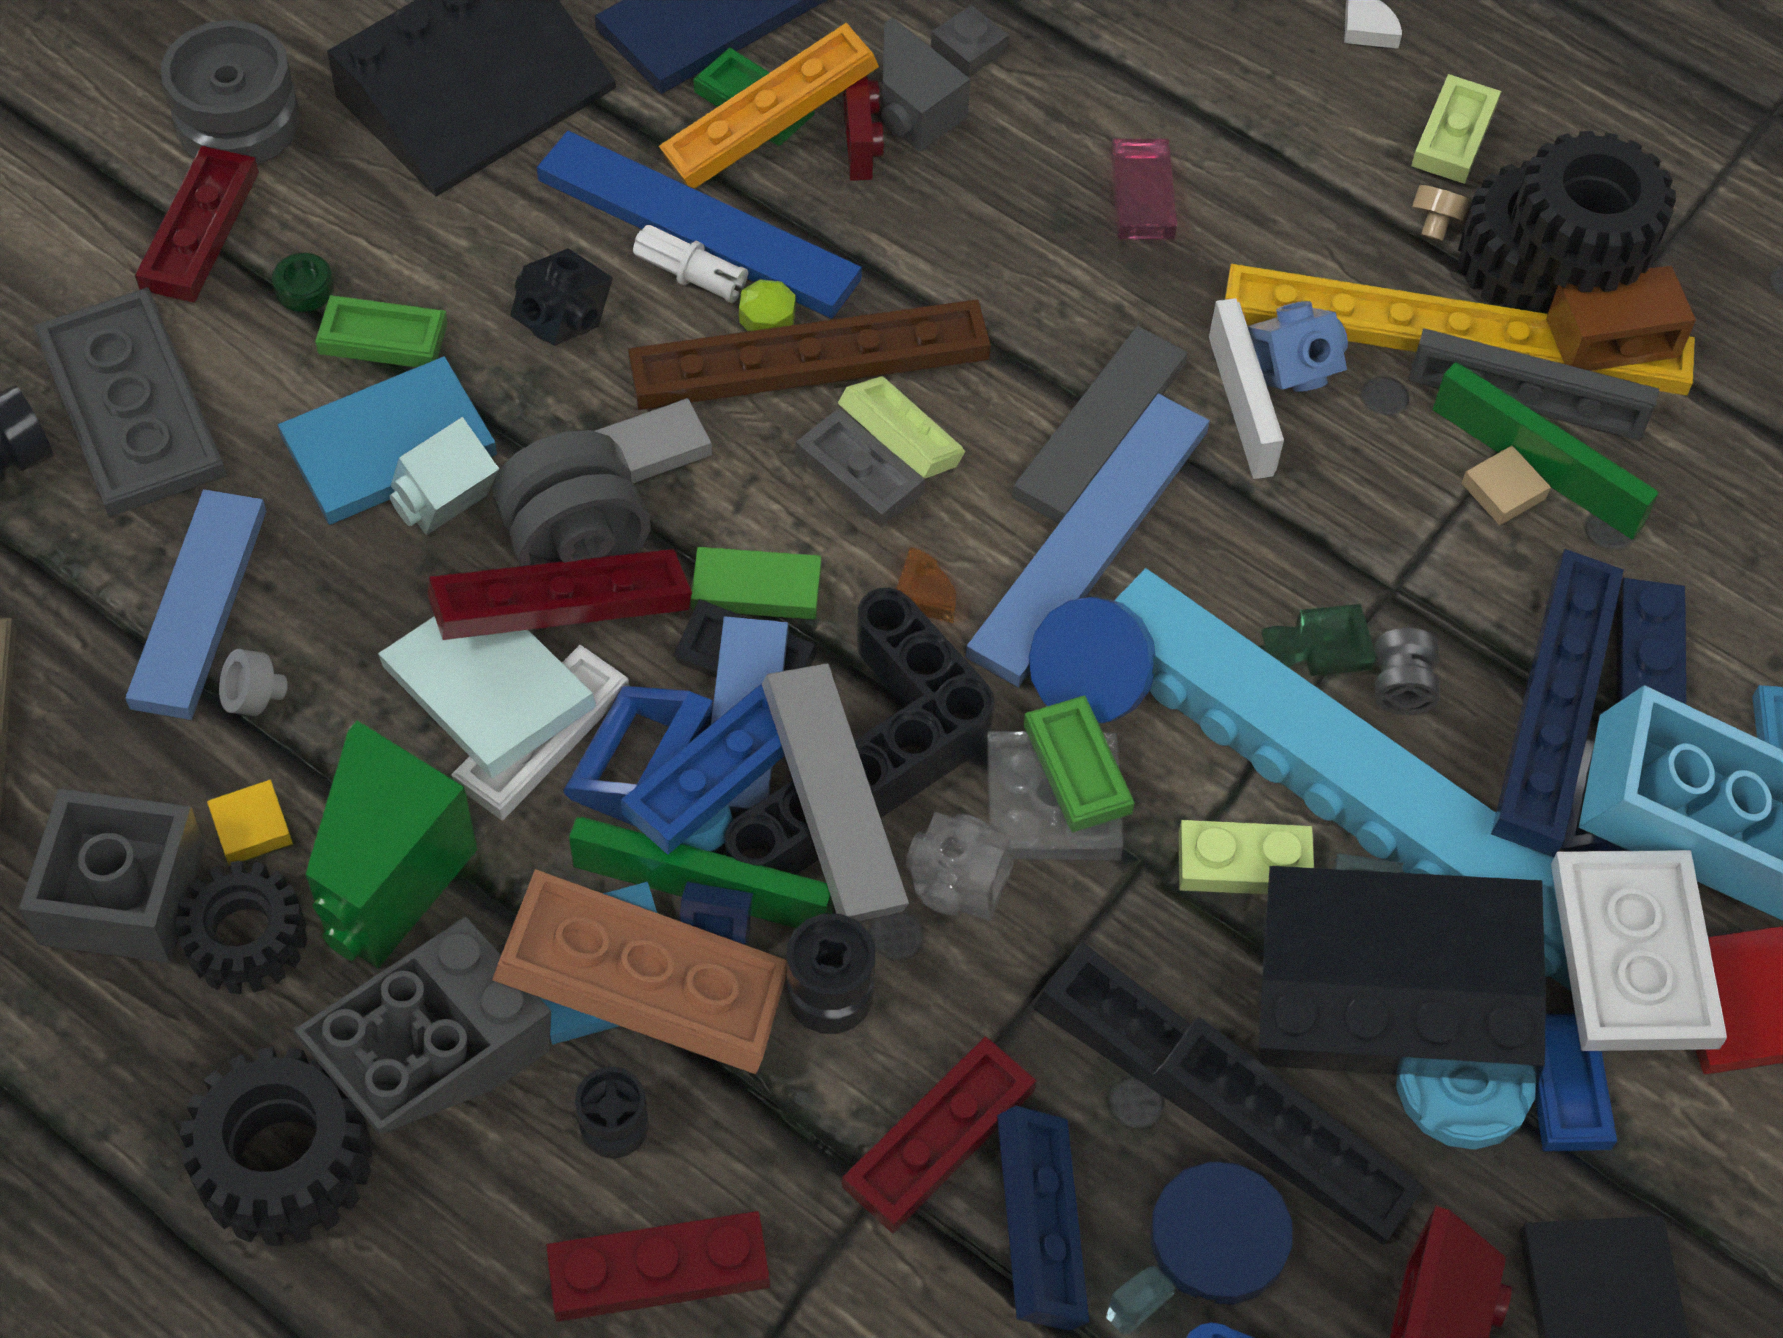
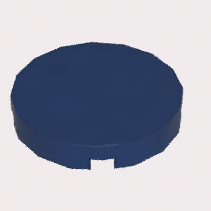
[1150,1162,1292,1305]

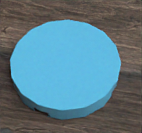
[1396,1074,1536,1150]

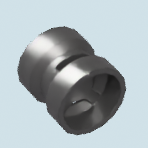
[1375,628,1440,715]

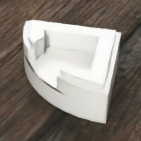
[1344,0,1402,49]

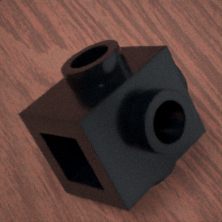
[510,248,613,346]

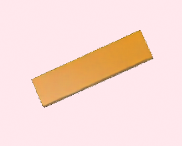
[659,23,879,189]

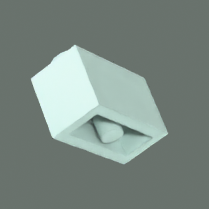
[389,417,499,535]

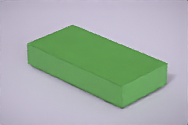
[315,295,448,367]
[691,547,821,620]
[1023,695,1135,833]

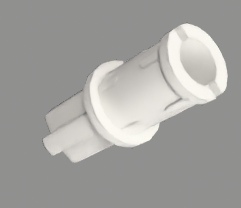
[633,225,748,303]

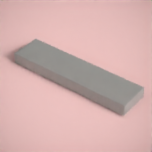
[762,663,909,922]

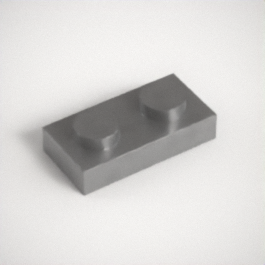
[796,408,925,528]

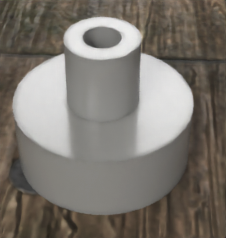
[219,649,287,716]

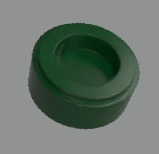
[272,253,334,312]

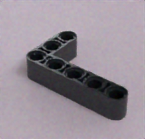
[725,587,994,875]

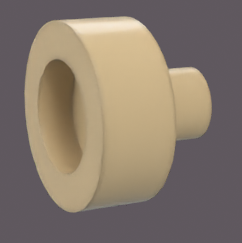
[1412,185,1472,241]

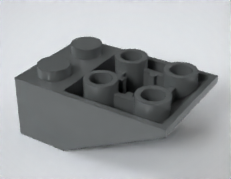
[294,916,551,1135]

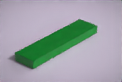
[1432,362,1659,540]
[569,817,833,928]

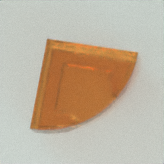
[897,547,956,623]

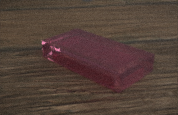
[1111,139,1177,239]

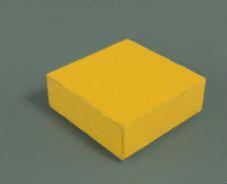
[207,779,293,866]

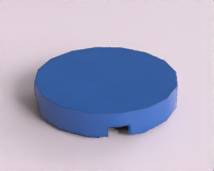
[1029,597,1156,723]

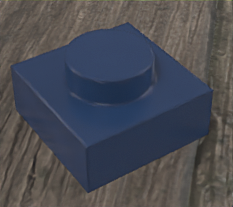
[680,882,753,946]

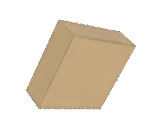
[1461,445,1551,526]

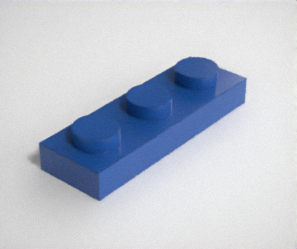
[621,683,785,854]

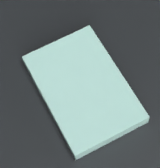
[378,616,596,779]

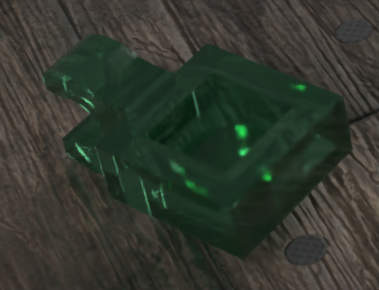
[1258,604,1376,676]

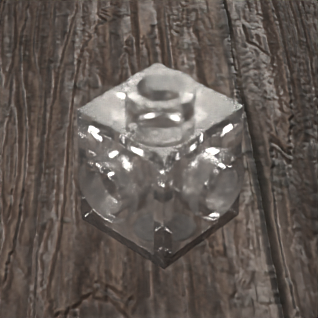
[906,812,1014,921]

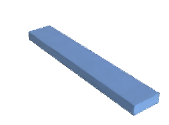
[965,393,1210,688]

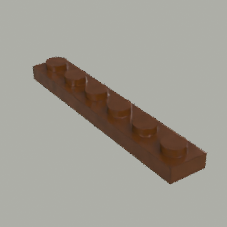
[628,299,991,410]

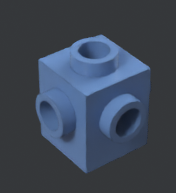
[1247,301,1348,392]

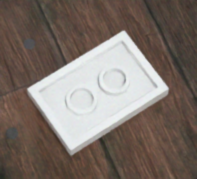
[1551,850,1727,1051]

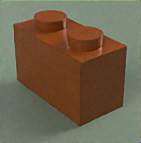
[1546,265,1696,371]

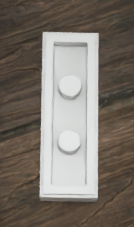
[1209,298,1284,479]
[451,645,629,821]

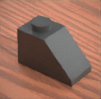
[881,17,970,152]

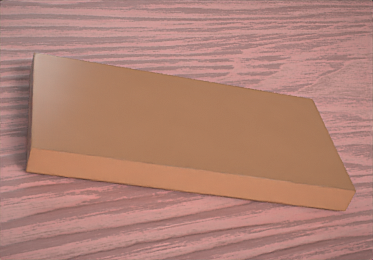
[492,869,787,1074]

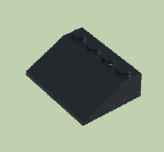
[327,0,616,197]
[1259,866,1546,1084]

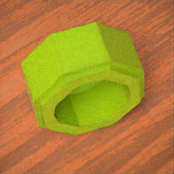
[739,279,796,331]

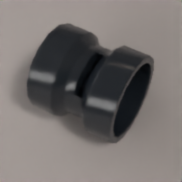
[575,1067,649,1159]

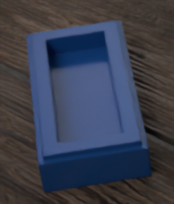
[1535,1014,1617,1152]

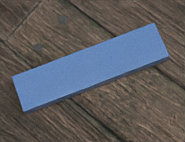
[125,489,267,720]

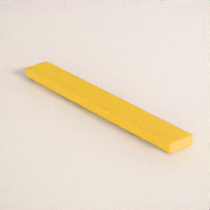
[1225,264,1695,396]

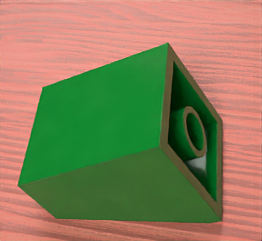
[306,720,478,968]

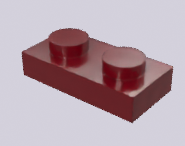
[842,75,884,181]

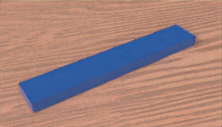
[537,131,862,319]

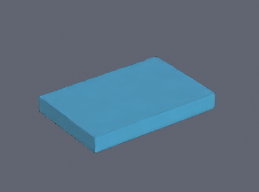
[278,356,497,525]

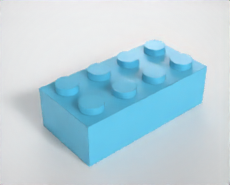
[1579,685,1783,921]

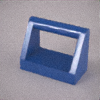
[563,686,713,827]

